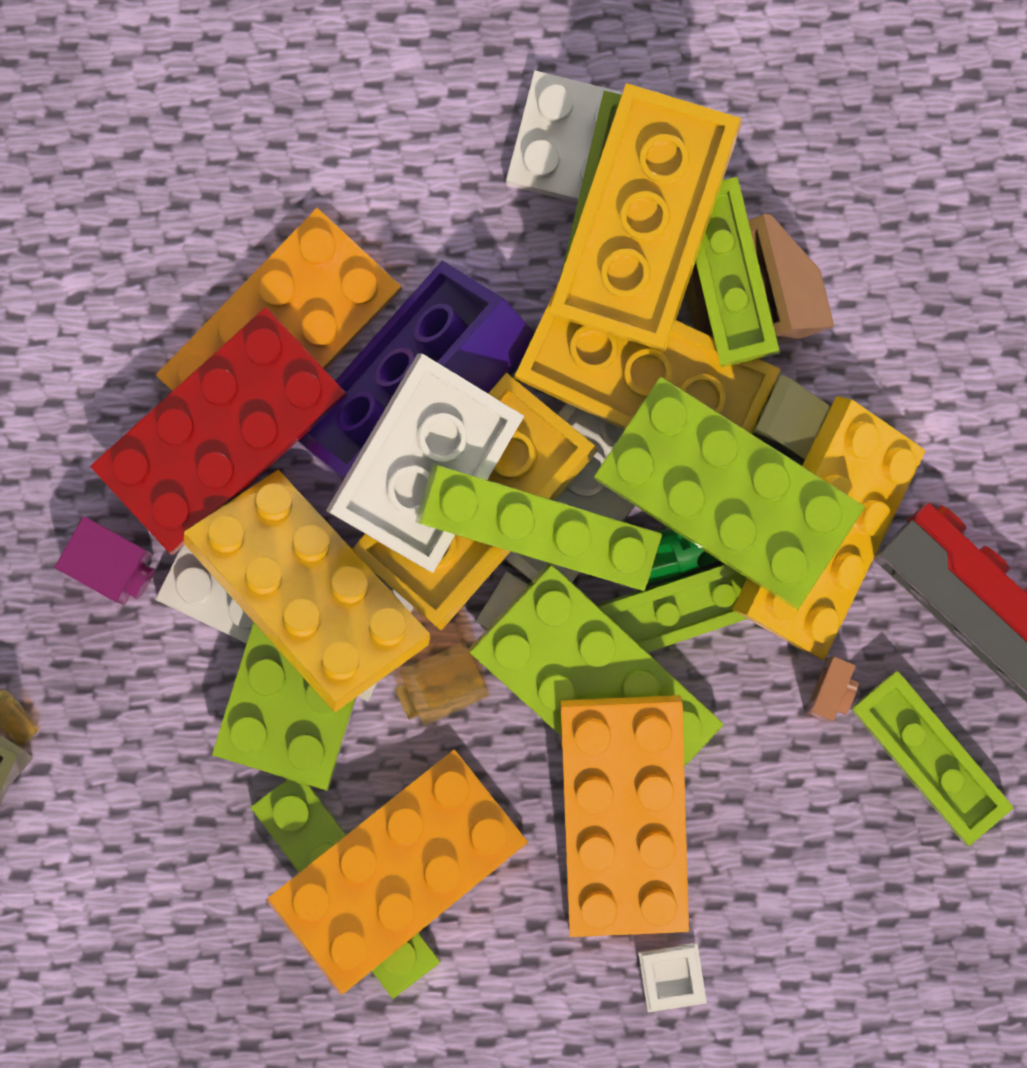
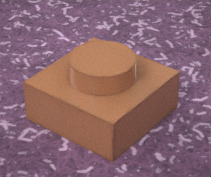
[805,656,859,722]

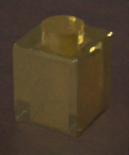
[395,641,490,726]

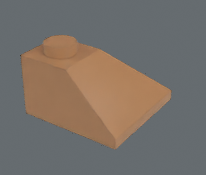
[685,214,835,345]

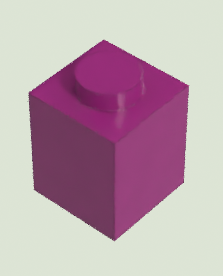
[54,516,155,605]

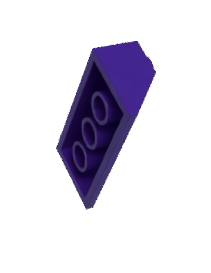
[298,260,535,481]

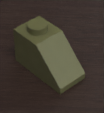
[751,374,831,466]

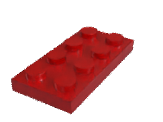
[90,307,347,555]

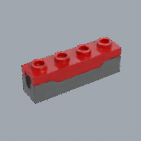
[873,503,1027,703]

